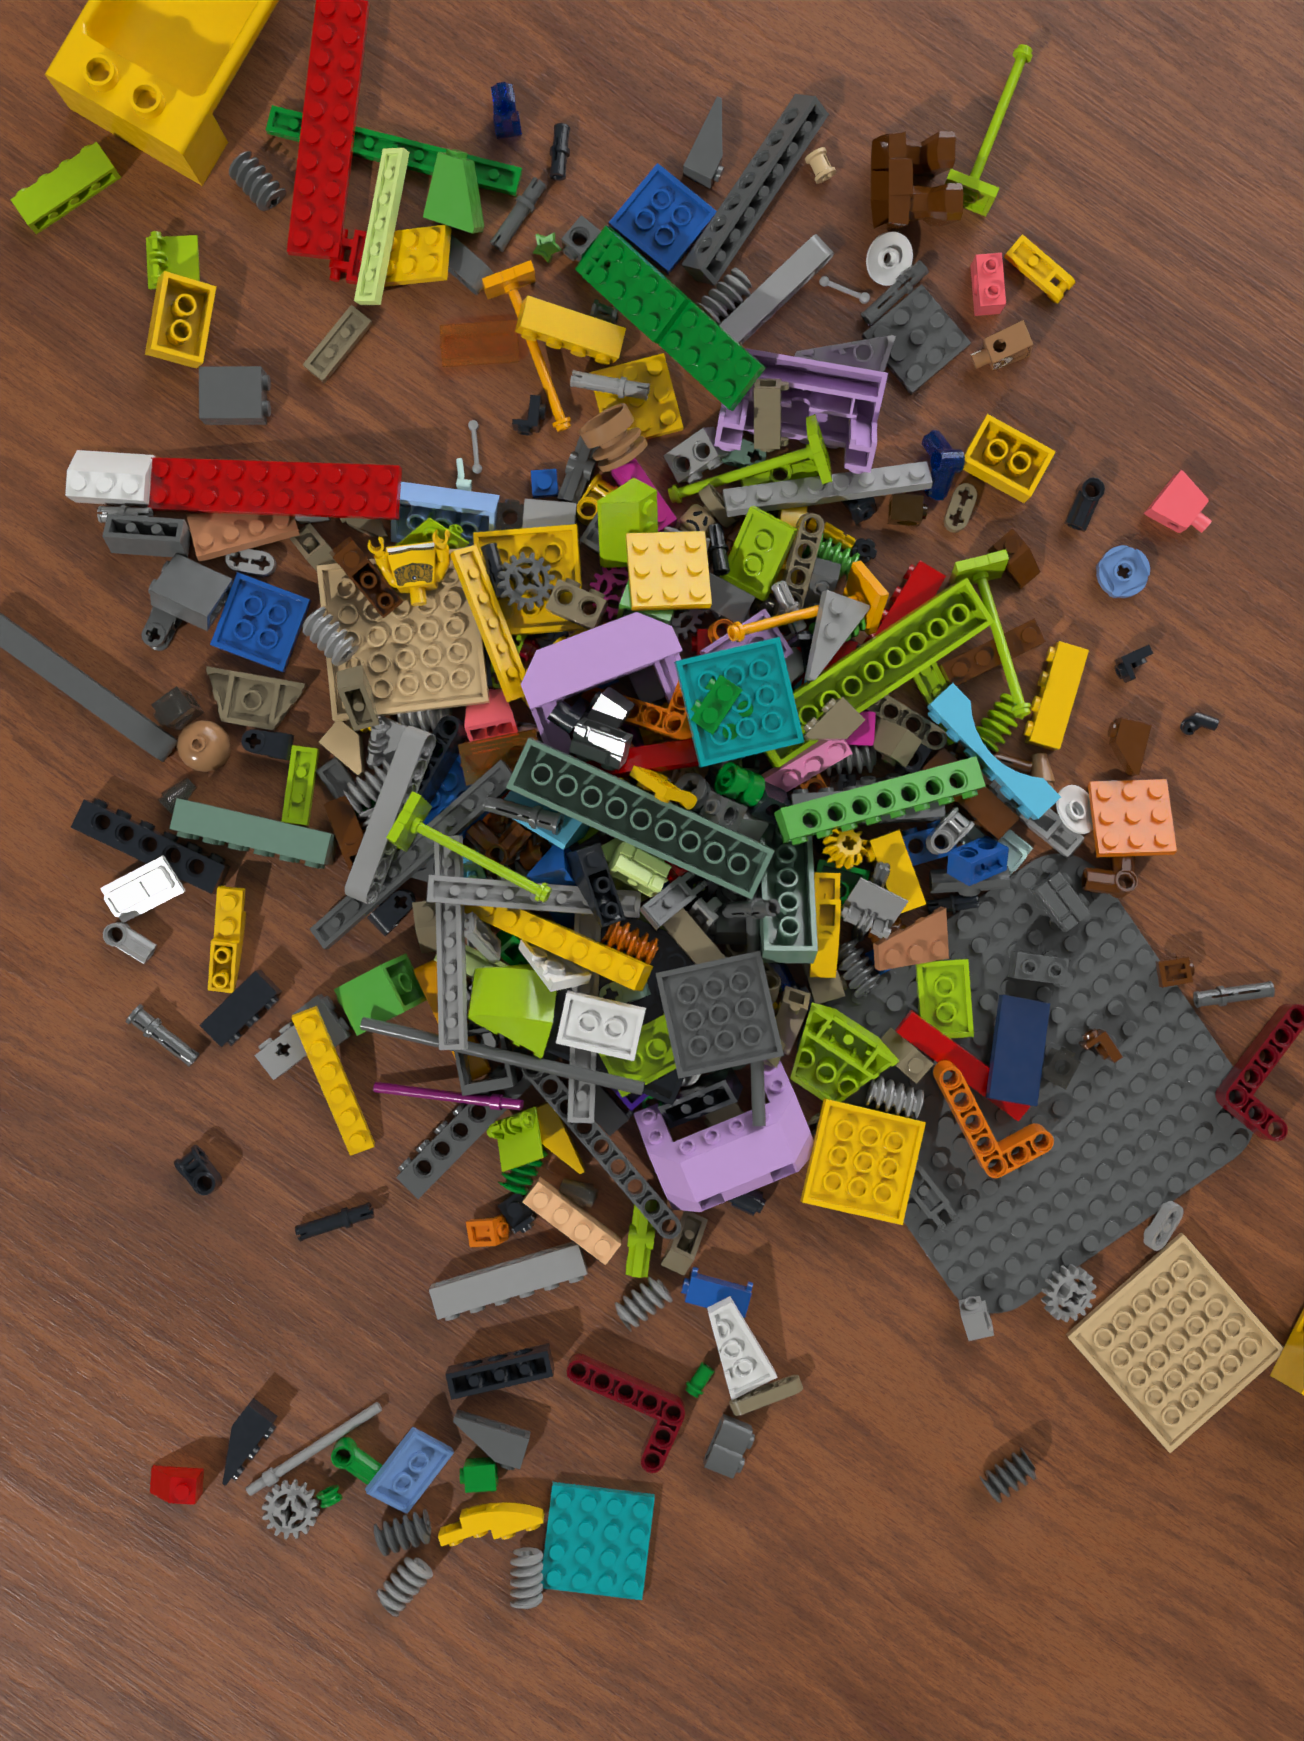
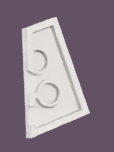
[518,939,592,992]

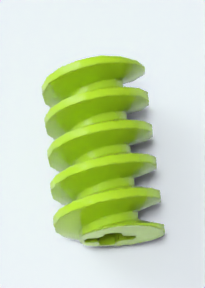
[976,693,1024,752]

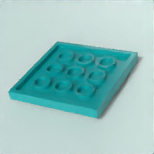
[674,637,804,767]
[540,1482,655,1600]

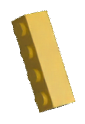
[515,296,626,365]
[1023,641,1089,751]

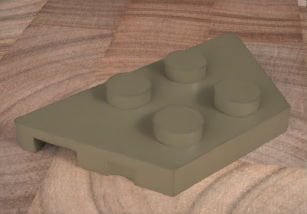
[206,666,307,731]

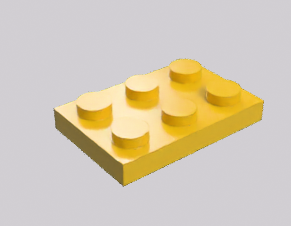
[384,225,451,287]

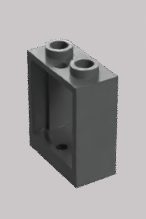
[454,1023,518,1096]

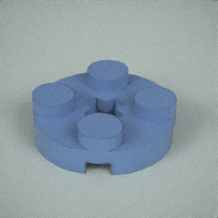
[1096,545,1150,598]

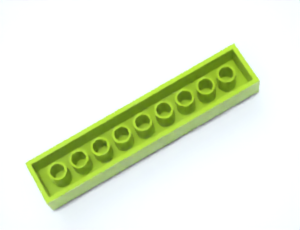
[763,578,994,768]

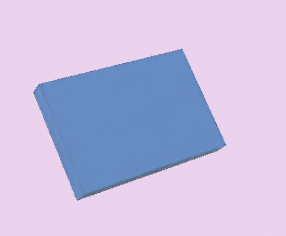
[365,1427,454,1514]

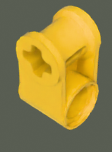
[577,473,618,526]

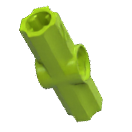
[740,458,820,487]
[626,1199,657,1278]

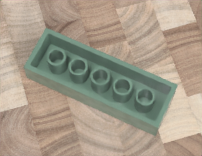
[170,798,338,869]
[758,823,818,963]

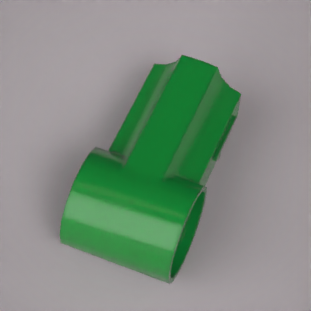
[331,1437,382,1485]

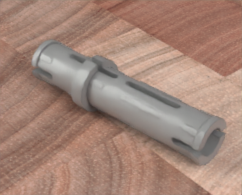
[570,370,650,401]

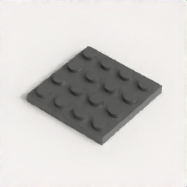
[656,951,784,1079]

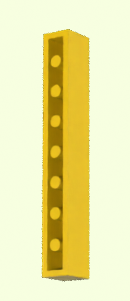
[464,905,653,991]

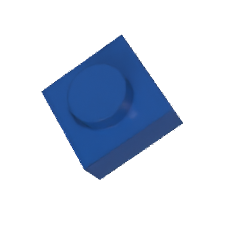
[531,469,559,498]

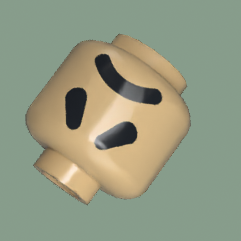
[678,504,716,538]

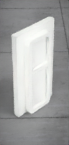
[100,855,186,923]

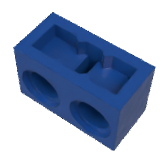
[902,820,957,866]
[947,835,1009,886]

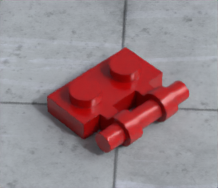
[329,228,367,285]

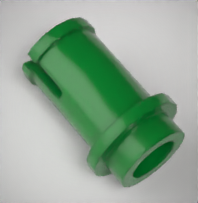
[685,1362,715,1398]

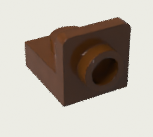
[1155,956,1195,988]
[1079,1028,1123,1063]

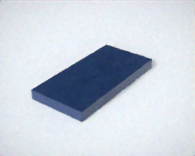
[986,995,1050,1107]

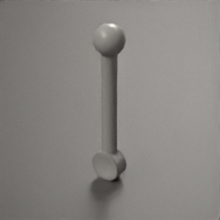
[819,276,870,304]
[468,420,482,474]

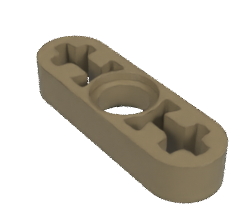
[729,1375,803,1416]

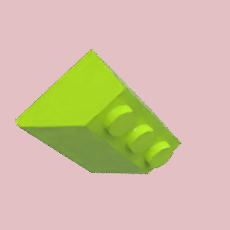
[597,478,658,568]

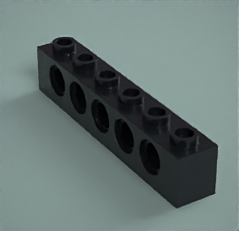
[70,797,231,894]

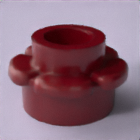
[519,637,540,662]

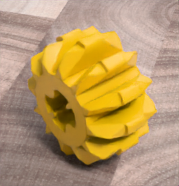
[822,828,868,870]

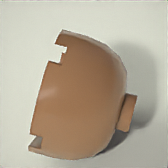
[177,720,231,772]

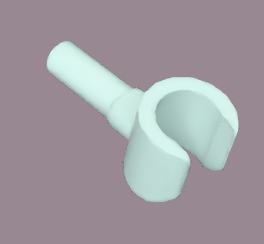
[456,458,472,491]

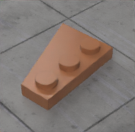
[873,907,949,971]

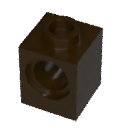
[887,494,927,527]

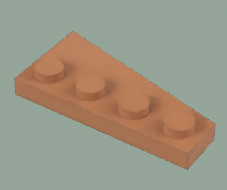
[186,513,300,562]

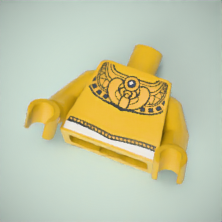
[368,529,450,606]

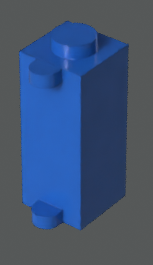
[681,1267,753,1318]

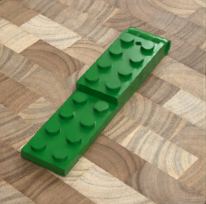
[575,225,765,411]

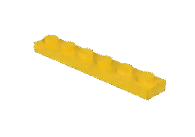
[450,544,526,702]
[291,1006,375,1156]

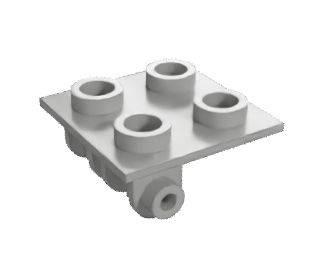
[366,716,407,769]
[840,878,908,939]

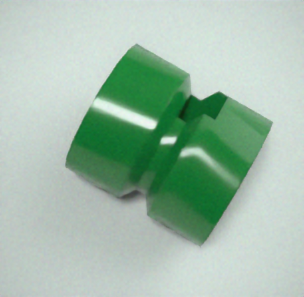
[715,762,765,807]

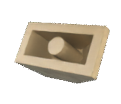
[319,720,365,777]

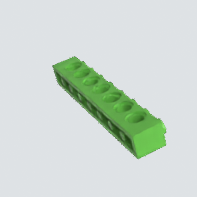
[774,756,985,845]

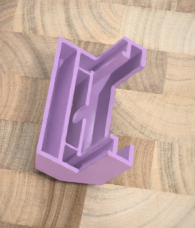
[714,348,888,474]
[521,612,683,754]
[634,1061,814,1212]

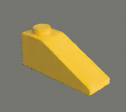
[535,1101,585,1174]

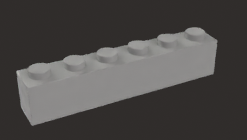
[429,1241,588,1321]

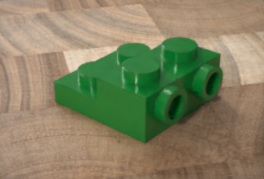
[687,675,753,740]

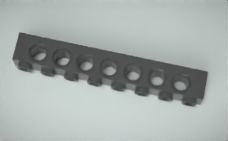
[682,94,829,286]
[396,1046,559,1199]

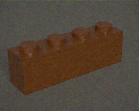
[939,618,1046,687]
[921,747,1019,841]

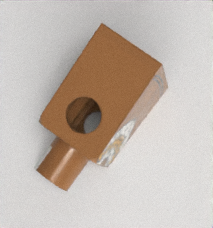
[971,320,1033,371]

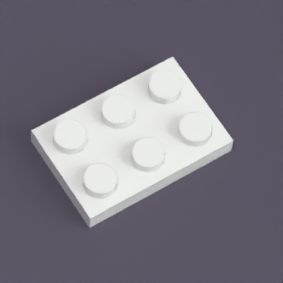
[556,990,646,1061]

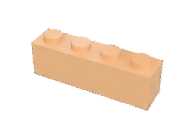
[523,1177,622,1265]

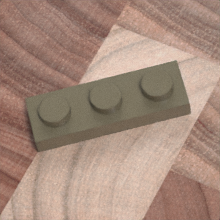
[303,305,373,384]

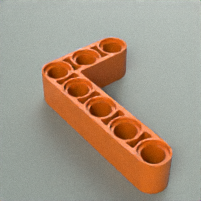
[581,680,692,740]
[933,1060,1054,1178]

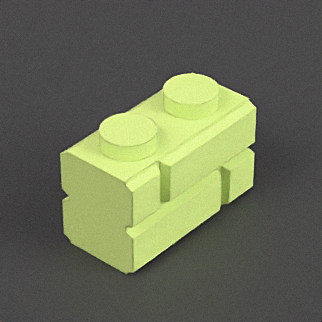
[608,842,671,897]

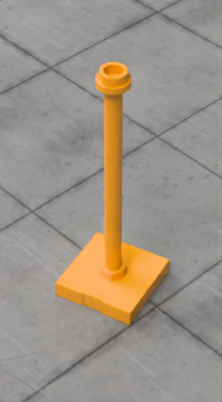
[482,260,572,432]
[727,560,889,642]

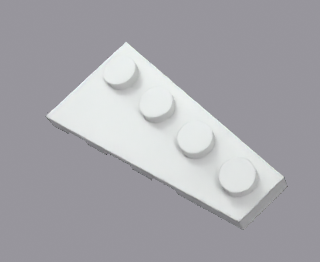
[707,1296,777,1400]

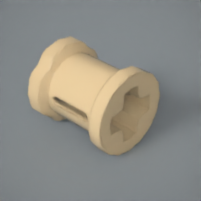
[805,147,836,184]

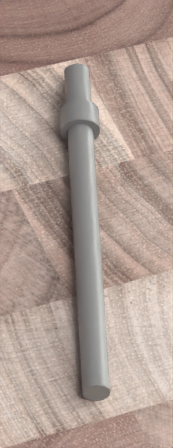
[246,1402,382,1496]

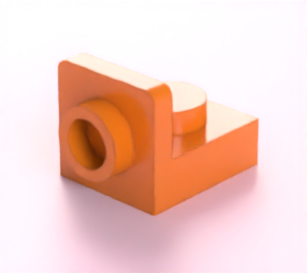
[466,1215,509,1247]

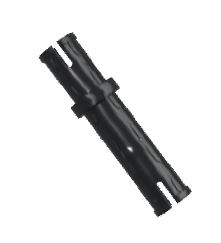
[295,1202,374,1242]

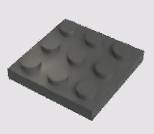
[862,284,971,395]

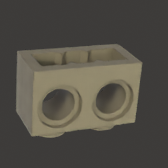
[545,578,608,630]

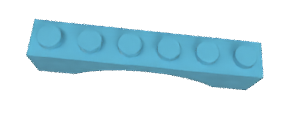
[926,683,1061,820]

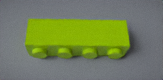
[10,142,122,235]

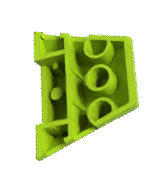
[467,964,557,1059]
[790,1003,899,1102]

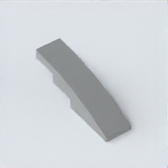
[990,780,1085,859]

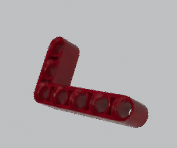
[1215,1004,1304,1142]
[567,1354,685,1473]

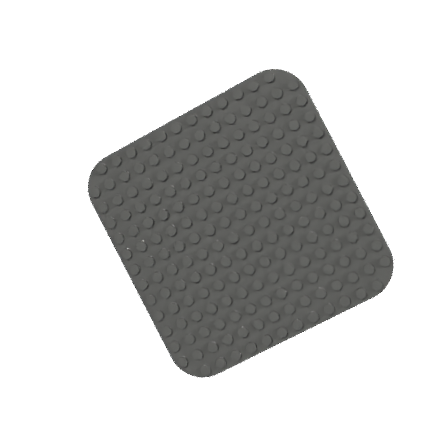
[797,854,1254,1313]

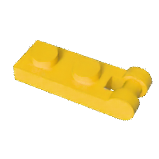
[1004,234,1076,303]

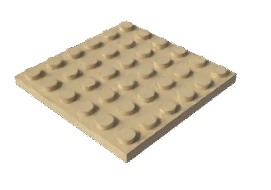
[317,548,490,721]
[1065,1233,1283,1453]

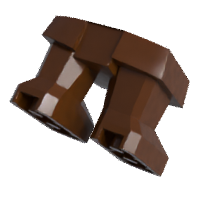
[871,131,963,230]

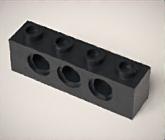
[445,1343,555,1400]

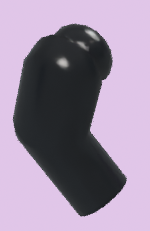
[1180,712,1219,735]

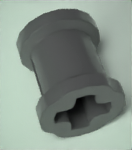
[590,299,620,325]

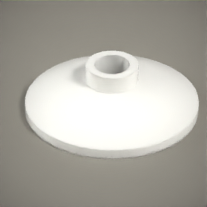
[866,231,913,286]
[1056,785,1093,834]

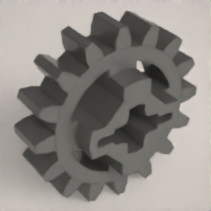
[497,552,555,611]

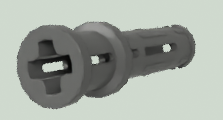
[482,794,565,835]
[125,1004,200,1067]

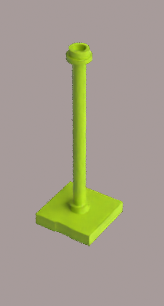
[944,44,1033,217]
[668,414,832,504]
[949,549,1031,718]
[386,791,552,903]

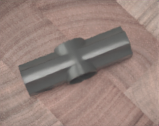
[557,436,599,504]
[929,866,1010,897]

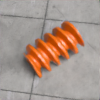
[601,921,659,965]

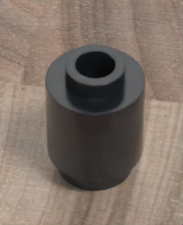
[727,1189,766,1216]

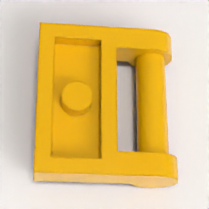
[630,766,697,810]

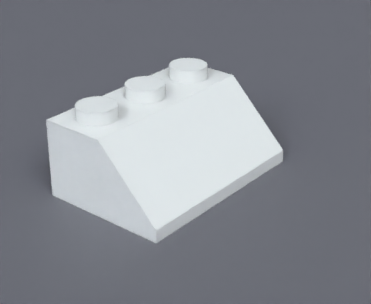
[65,450,155,507]

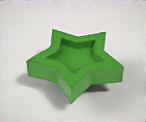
[533,232,562,263]

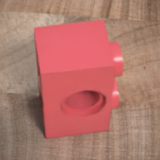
[970,253,1006,316]

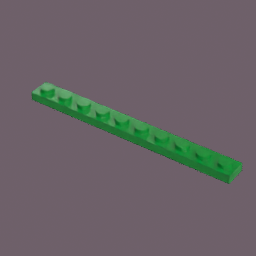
[266,105,523,197]

